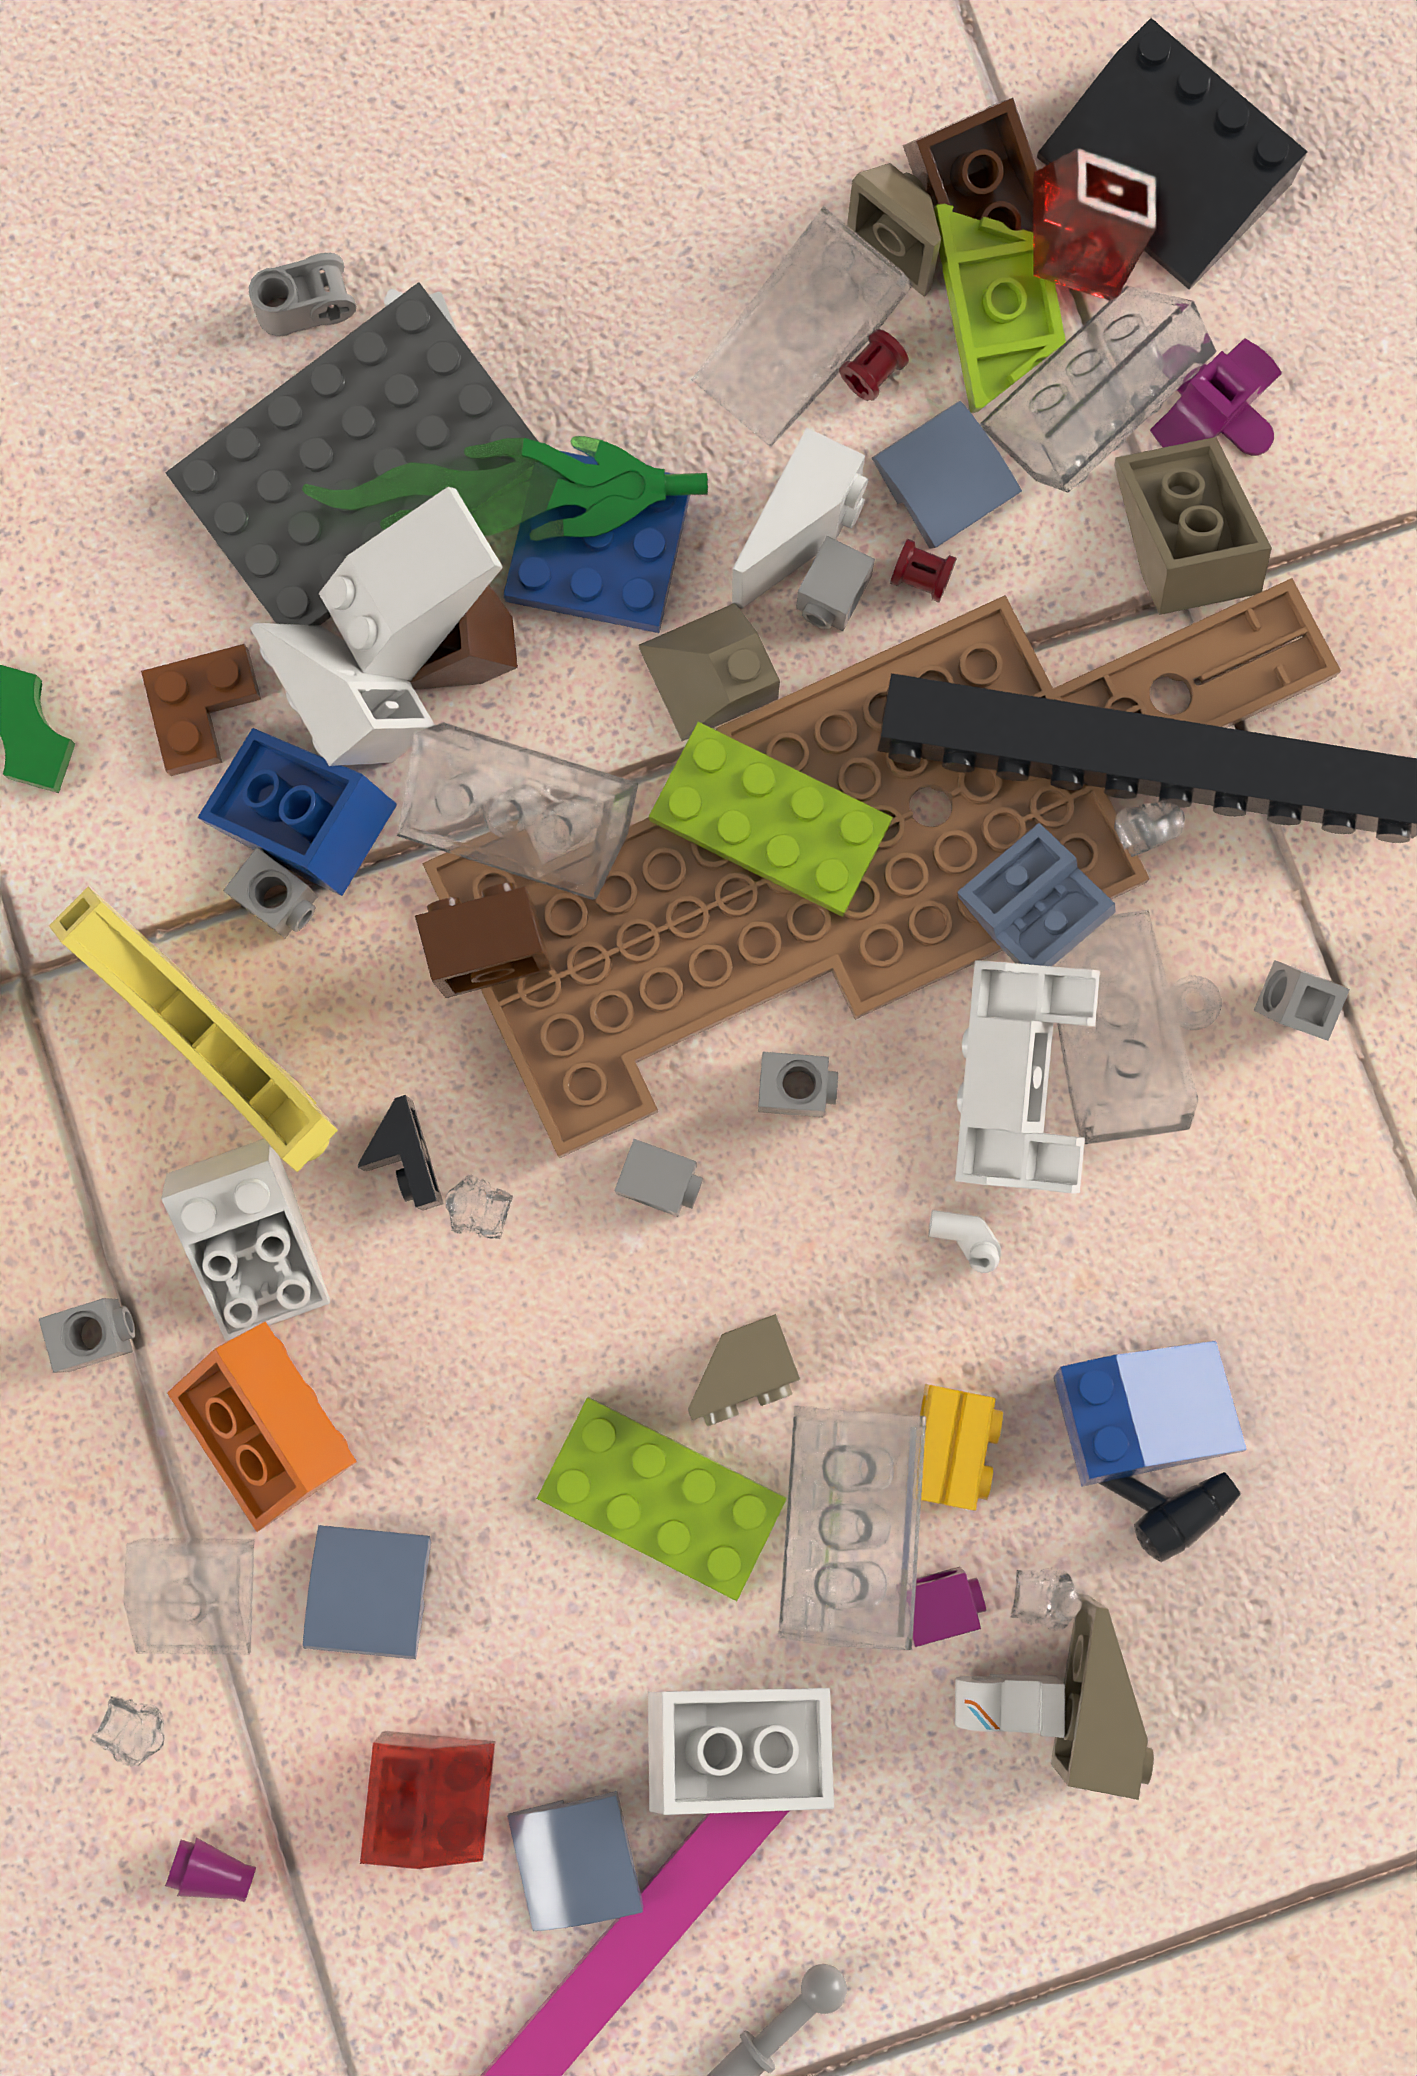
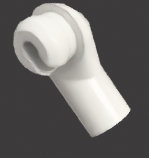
[928,1210,1002,1273]

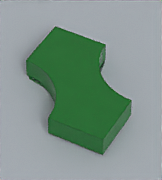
[0,665,75,793]

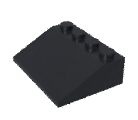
[1037,18,1308,290]

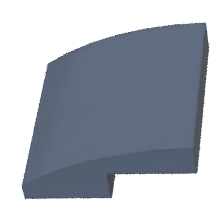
[871,401,1022,549]
[957,823,1116,967]
[303,1525,431,1660]
[507,1791,644,1931]

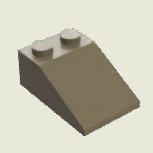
[1114,437,1272,615]
[1051,1593,1154,1800]

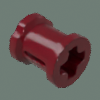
[839,329,909,401]
[890,539,957,603]

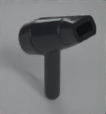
[1099,1472,1241,1562]

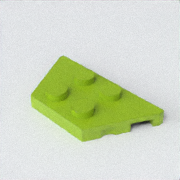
[934,204,1066,413]

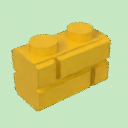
[905,1384,1003,1511]

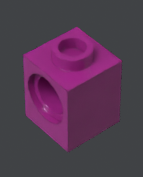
[895,1566,986,1647]

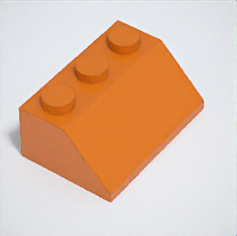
[167,1321,357,1532]

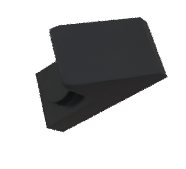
[358,1095,444,1211]

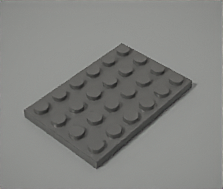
[165,282,539,626]

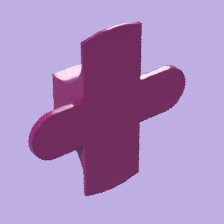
[1150,338,1282,456]

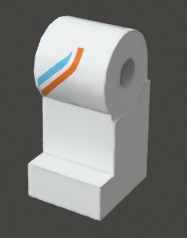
[955,1674,1065,1738]

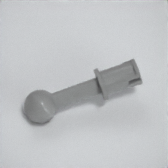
[707,1964,847,2076]

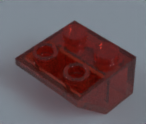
[1033,148,1156,301]
[360,1731,496,1869]

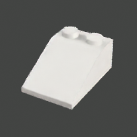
[732,427,869,609]
[319,487,503,681]
[648,1688,834,1815]

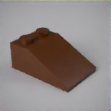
[903,98,1066,259]

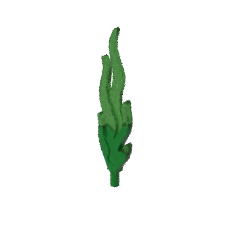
[302,436,708,542]

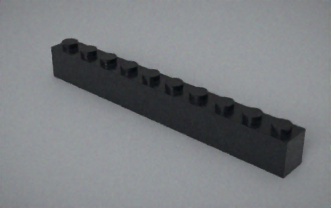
[877,673,1417,843]

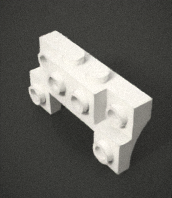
[955,960,1100,1194]

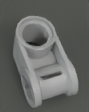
[249,253,357,336]

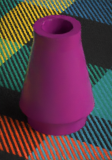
[165,1837,256,1902]

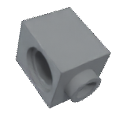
[796,536,875,631]
[223,848,318,938]
[1254,960,1350,1041]
[758,1052,838,1117]
[614,1139,703,1217]
[39,1298,135,1373]

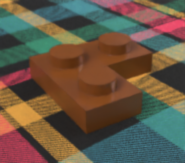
[141,644,261,776]

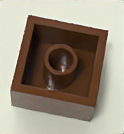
[415,883,551,998]

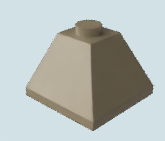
[846,163,941,297]
[638,603,780,741]

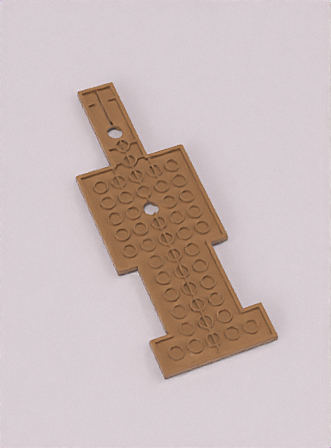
[422,578,1341,1158]

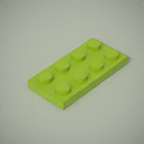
[649,722,893,917]
[536,1397,787,1601]

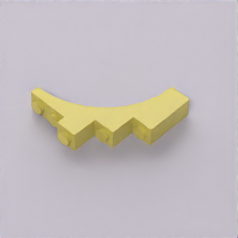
[49,886,338,1172]

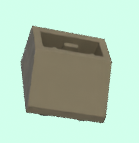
[688,1314,800,1426]

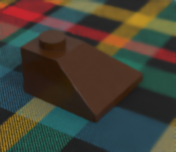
[407,585,518,690]

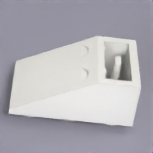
[250,623,436,766]
[161,1139,330,1341]

